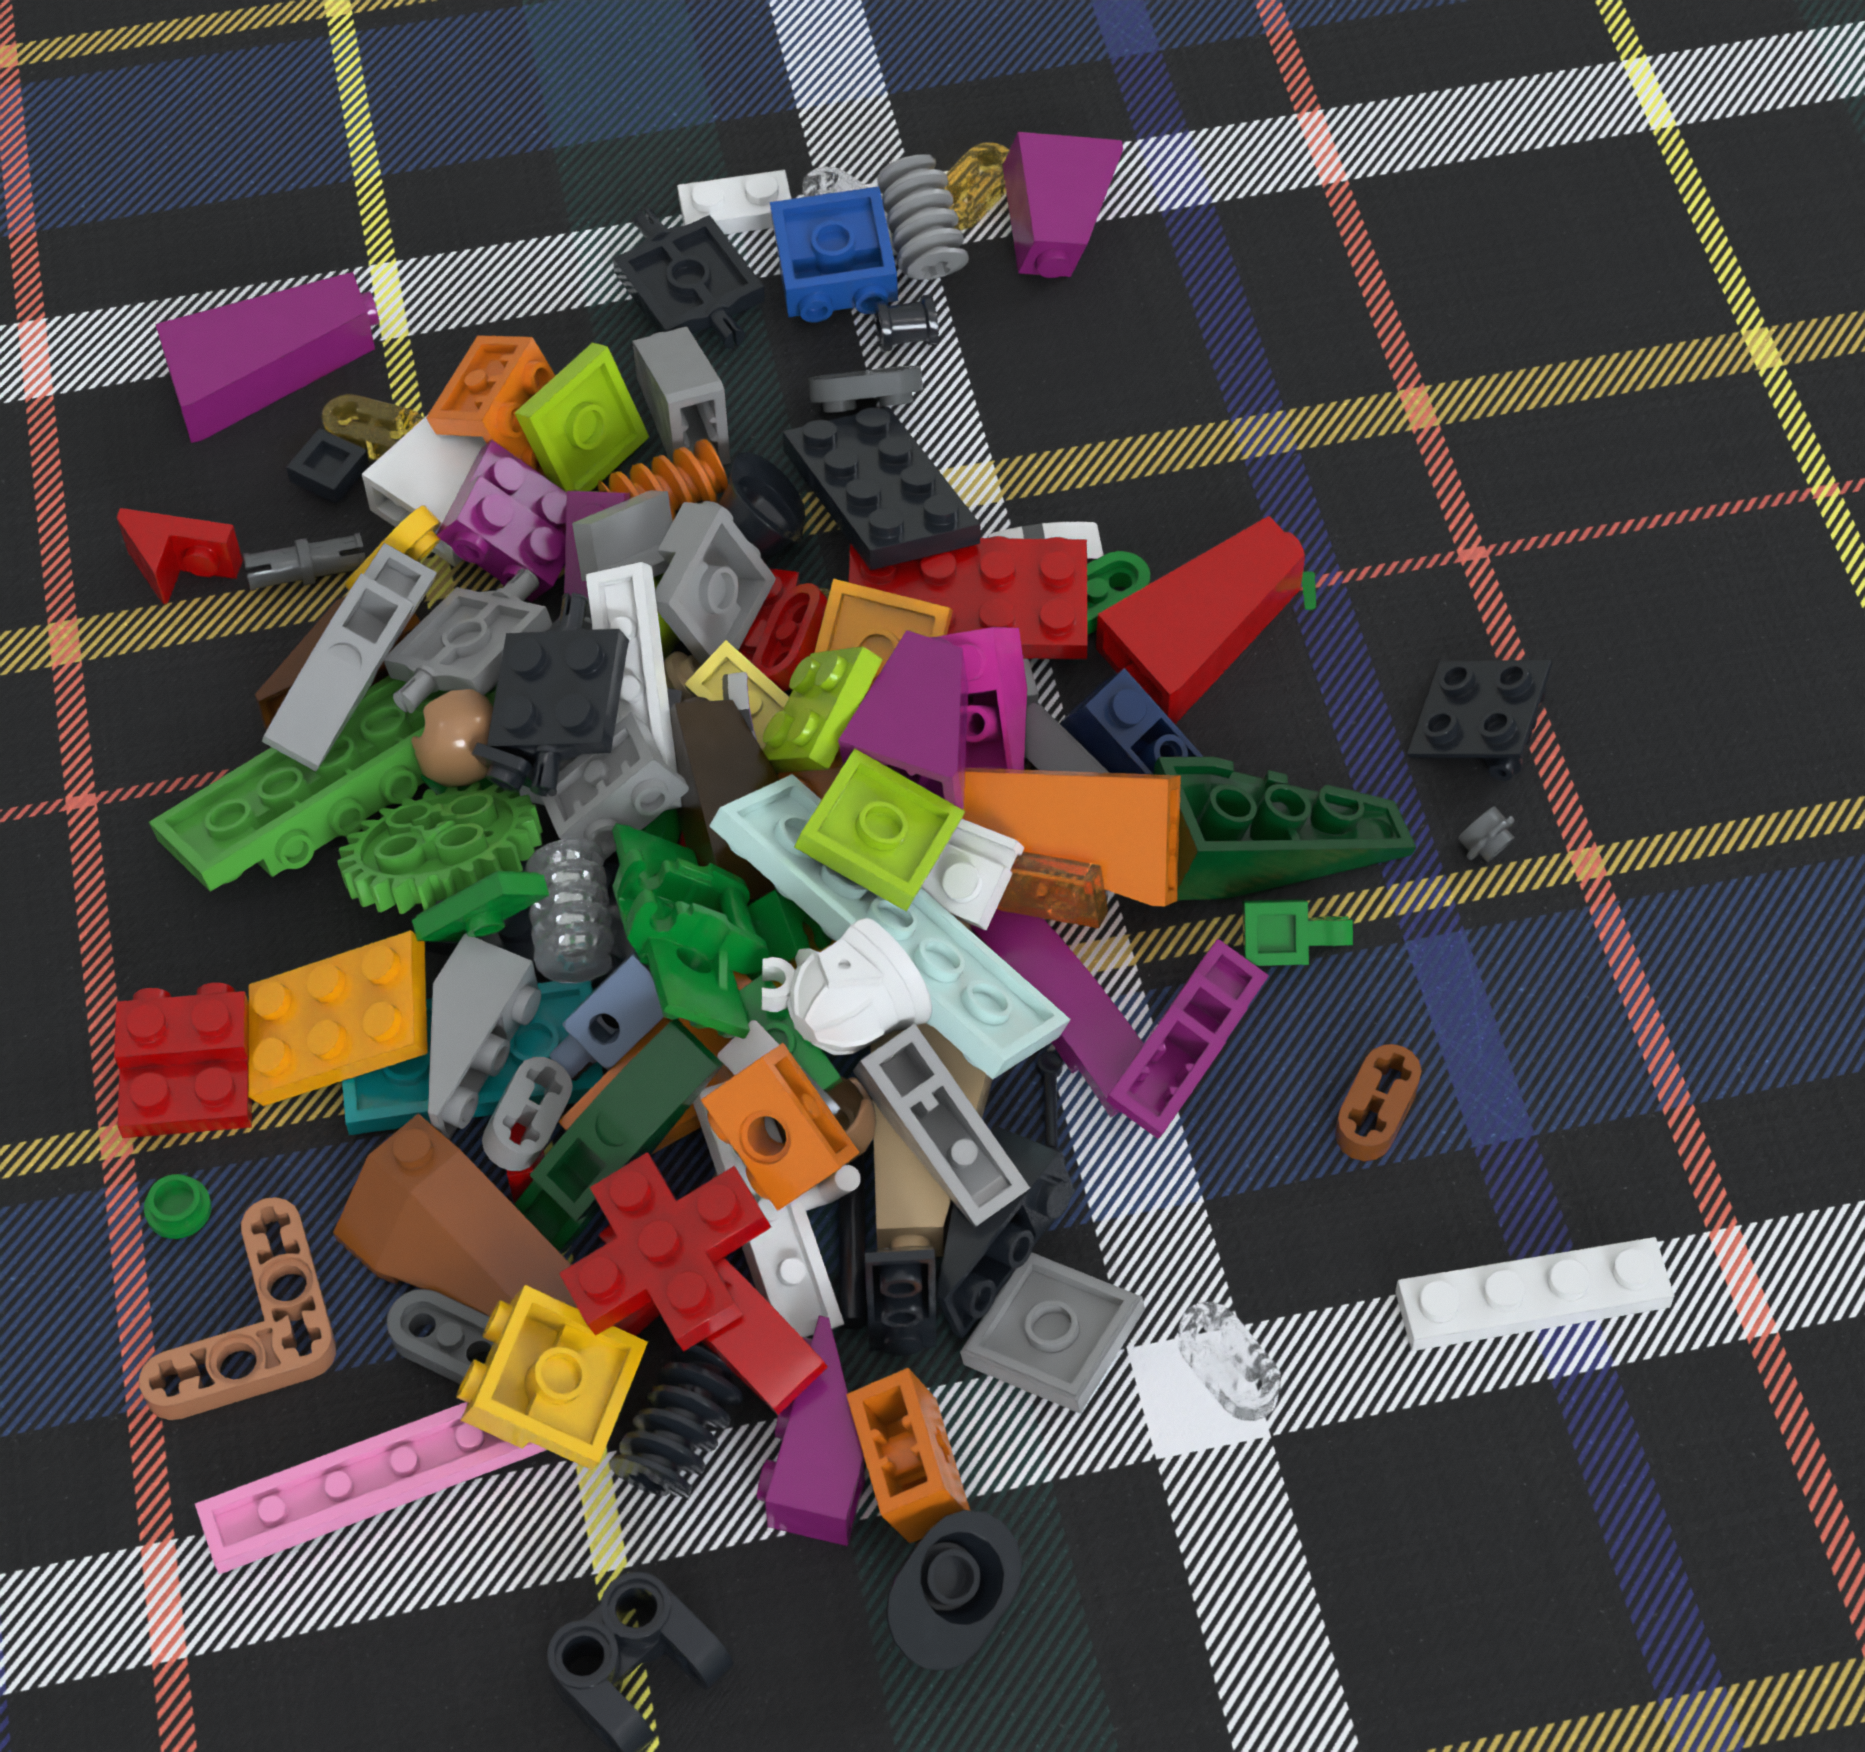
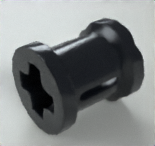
[874,294,939,352]

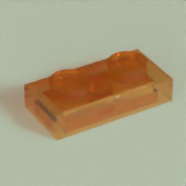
[996,852,1108,928]

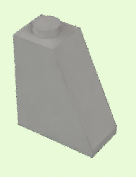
[633,326,731,465]

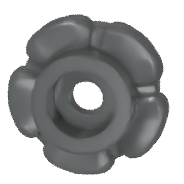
[1458,806,1515,862]

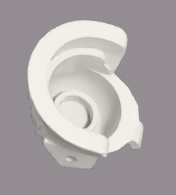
[762,918,932,1055]

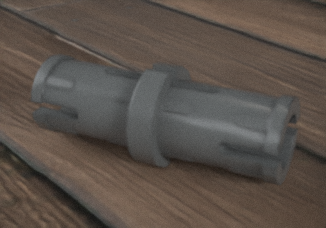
[243,533,366,591]

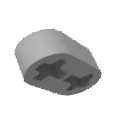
[482,1057,573,1171]

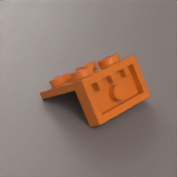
[426,336,555,478]

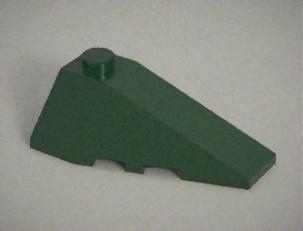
[1154,757,1416,900]

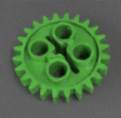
[337,782,543,914]

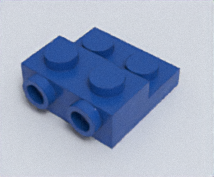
[770,186,898,322]

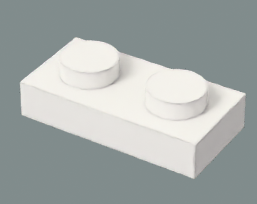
[677,170,791,234]

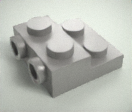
[655,501,776,666]

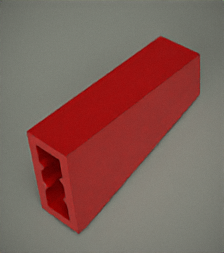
[1096,516,1305,724]

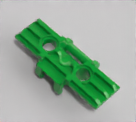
[612,823,770,1039]

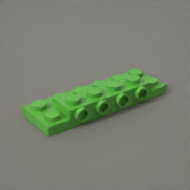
[149,675,498,892]

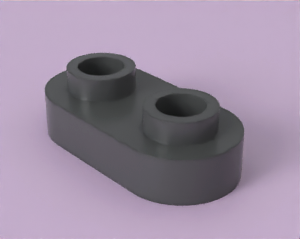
[808,366,923,412]
[387,1289,493,1385]

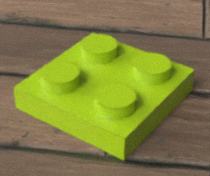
[515,342,649,492]
[763,646,883,773]
[794,748,966,912]

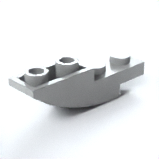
[262,543,437,772]

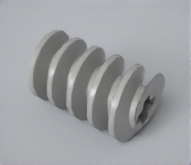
[877,155,969,280]

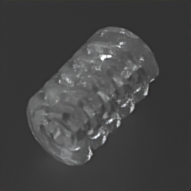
[525,838,615,983]

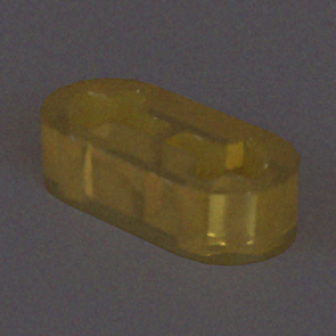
[944,142,1009,230]
[321,394,424,461]

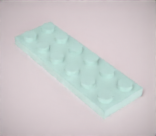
[709,774,1071,1079]

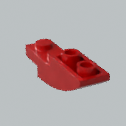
[599,1225,828,1415]

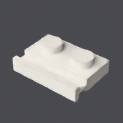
[921,819,1025,930]

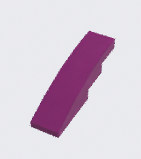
[970,895,1143,1118]
[1105,938,1269,1139]

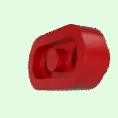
[751,583,828,691]

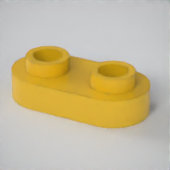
[344,505,441,591]

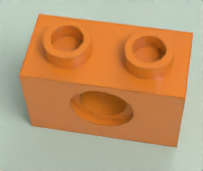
[701,1043,860,1211]

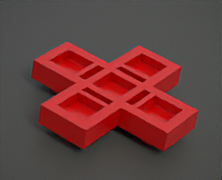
[559,1152,772,1351]

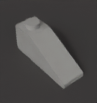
[852,1023,1030,1227]

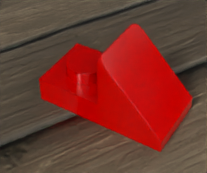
[117,508,243,605]

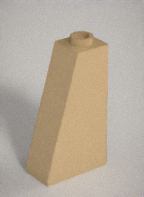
[871,1023,993,1256]

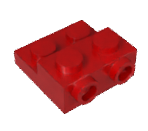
[114,983,252,1138]

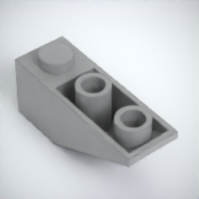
[428,933,541,1140]

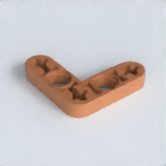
[139,1197,336,1420]

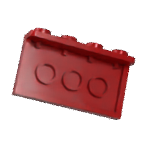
[849,536,1087,659]

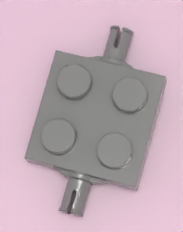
[384,569,552,713]

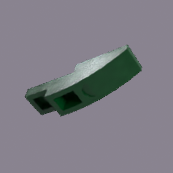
[514,1019,724,1254]

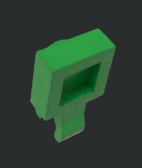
[1242,900,1353,966]

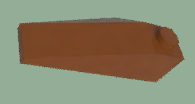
[333,1114,578,1317]

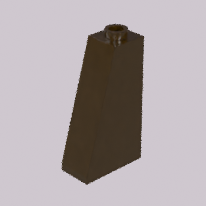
[670,697,780,913]

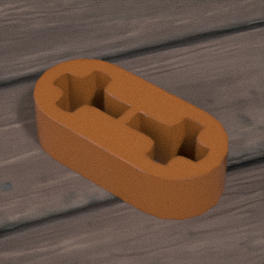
[1335,1044,1422,1161]

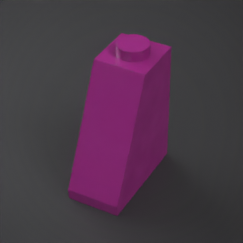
[1002,132,1123,278]
[838,630,968,809]

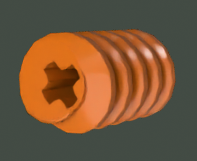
[598,439,728,522]

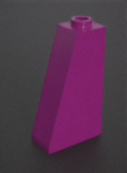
[155,272,380,443]

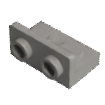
[541,712,689,865]

